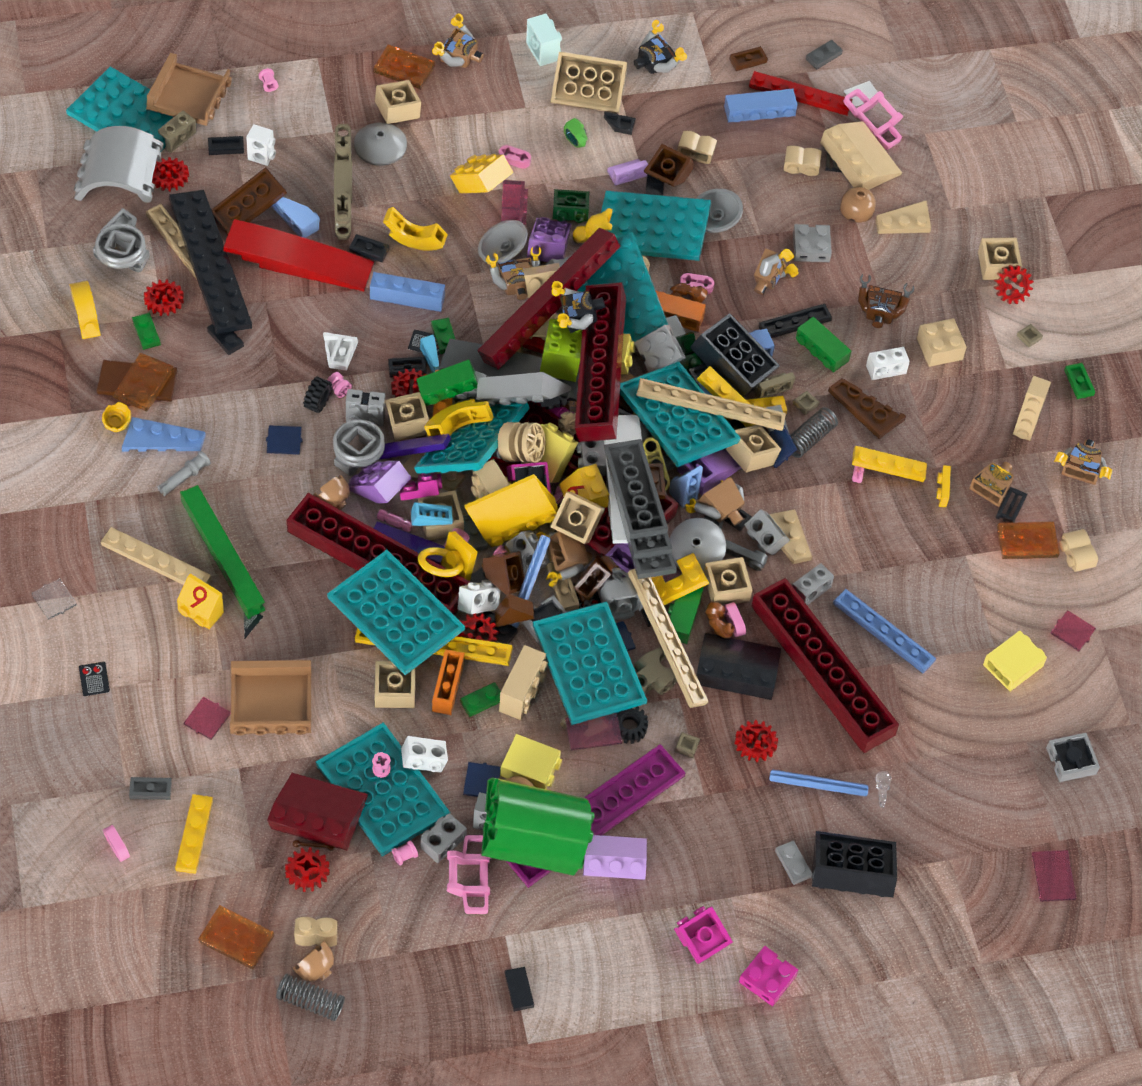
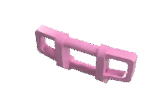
[843,89,903,150]
[447,835,490,914]

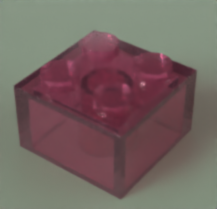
[501,180,528,225]

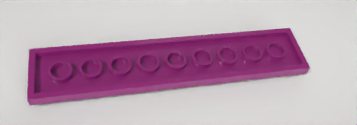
[506,744,686,888]

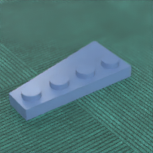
[122,417,206,452]

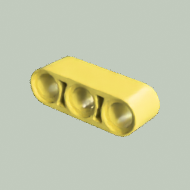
[643,437,670,490]

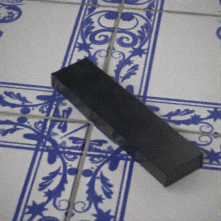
[758,303,832,338]

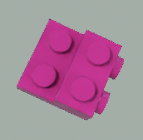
[400,472,443,501]
[674,906,733,964]

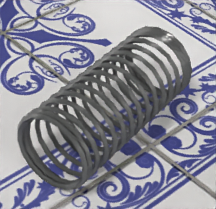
[790,407,838,458]
[276,973,345,1021]

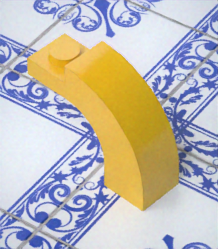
[383,207,448,251]
[69,280,101,339]
[424,399,494,437]

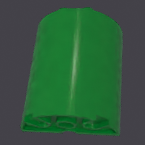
[481,777,594,876]

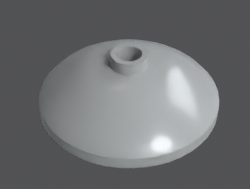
[354,122,407,166]
[696,189,743,233]
[478,220,528,264]
[670,518,726,572]

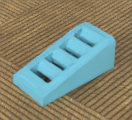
[420,335,439,373]
[411,502,453,526]

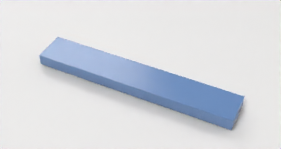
[833,589,936,673]

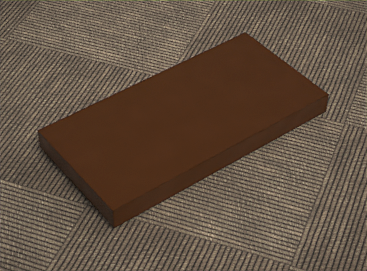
[211,167,287,234]
[97,360,178,402]

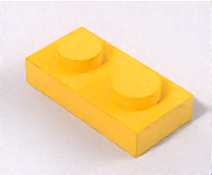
[936,465,951,507]

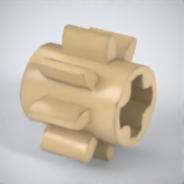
[558,411,576,435]

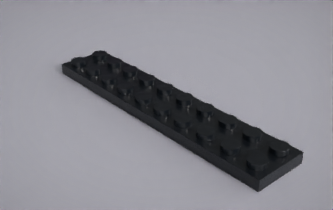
[169,190,252,334]

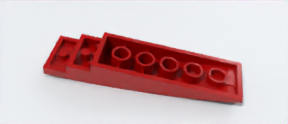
[224,219,374,292]

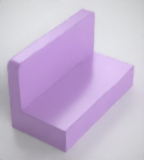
[607,159,648,186]

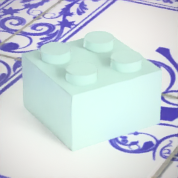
[526,14,562,66]

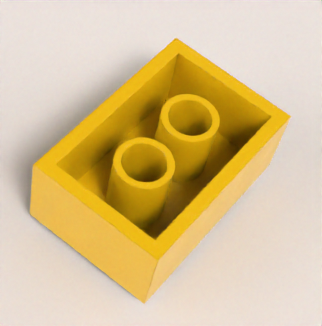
[450,154,513,193]

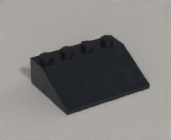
[690,313,780,398]
[696,633,781,700]
[812,831,897,898]

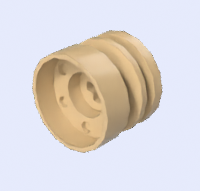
[498,422,546,463]

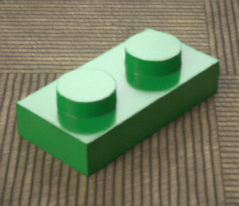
[132,313,161,350]
[431,317,456,354]
[1064,363,1096,399]
[460,682,501,717]

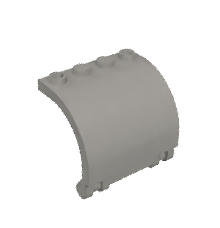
[74,126,163,203]

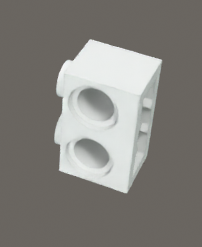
[246,124,276,166]
[866,347,910,380]
[457,580,501,614]
[401,736,448,772]

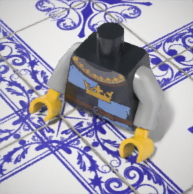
[634,20,687,74]
[551,281,606,333]

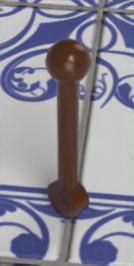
[292,839,335,851]

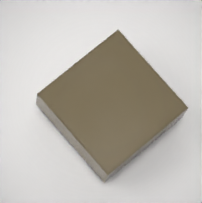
[1017,324,1043,348]
[793,391,820,415]
[674,732,700,758]

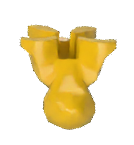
[572,208,612,243]

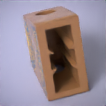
[969,462,1014,507]

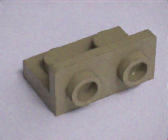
[158,111,196,153]
[754,372,795,398]

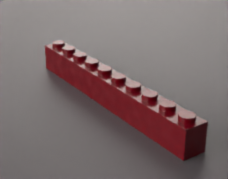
[477,228,620,370]

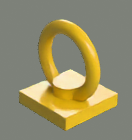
[418,531,478,581]

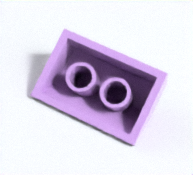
[583,835,647,880]

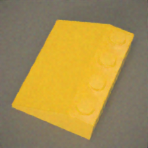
[464,474,558,547]

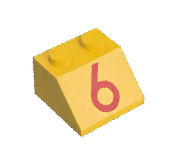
[559,464,609,508]
[177,573,224,630]

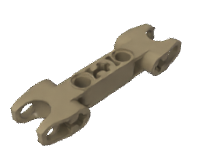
[334,124,352,240]
[560,647,677,748]

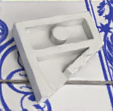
[323,332,358,371]

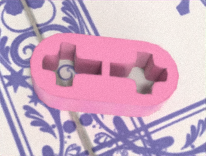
[499,145,531,168]
[680,273,714,294]
[724,602,746,637]
[103,825,130,862]

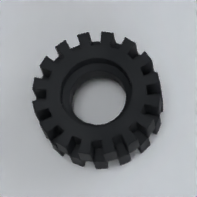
[303,376,332,413]
[612,706,648,744]

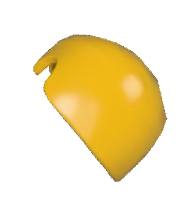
[102,402,131,432]

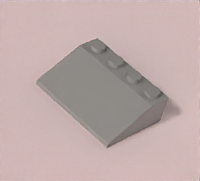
[476,372,571,407]

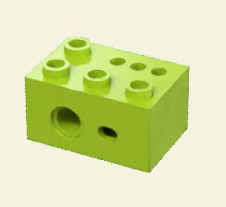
[540,318,582,382]

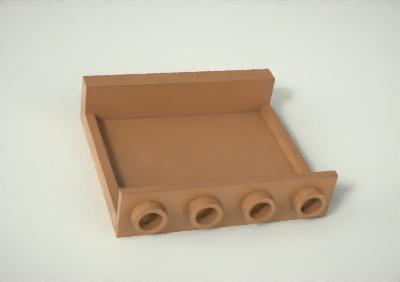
[146,53,232,126]
[230,660,311,735]

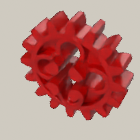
[152,157,189,192]
[994,265,1034,304]
[144,279,184,316]
[391,368,427,398]
[456,613,498,642]
[734,720,778,763]

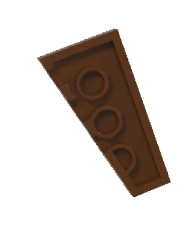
[828,378,906,439]

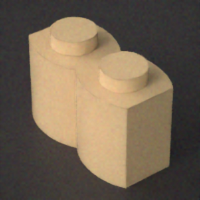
[677,131,717,164]
[784,146,822,176]
[1059,529,1098,572]
[294,917,338,947]

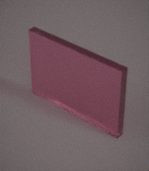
[565,713,622,751]
[1032,850,1077,902]

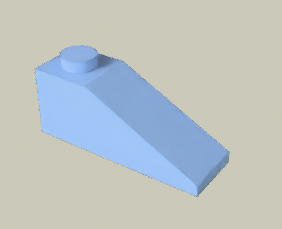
[271,197,320,238]
[669,465,703,508]

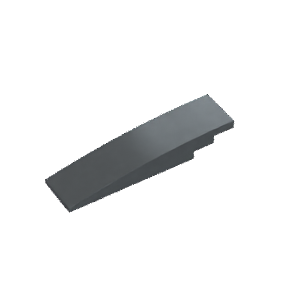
[439,339,579,403]
[604,439,677,579]

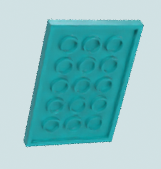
[66,66,174,152]
[601,191,711,261]
[577,232,669,342]
[620,362,741,467]
[414,402,530,474]
[327,550,465,675]
[533,602,647,725]
[316,722,451,857]

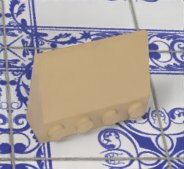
[550,52,627,114]
[820,121,902,190]

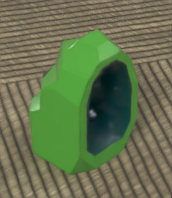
[563,118,588,148]

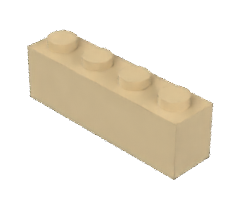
[1013,376,1051,441]

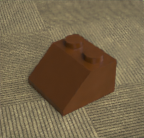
[644,144,694,187]
[482,551,525,595]

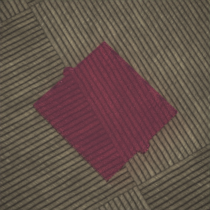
[1050,610,1096,651]
[184,697,231,740]

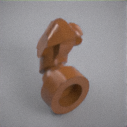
[670,283,708,303]
[705,602,735,638]

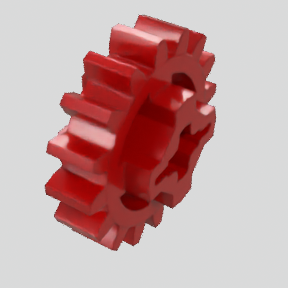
[285,847,330,892]

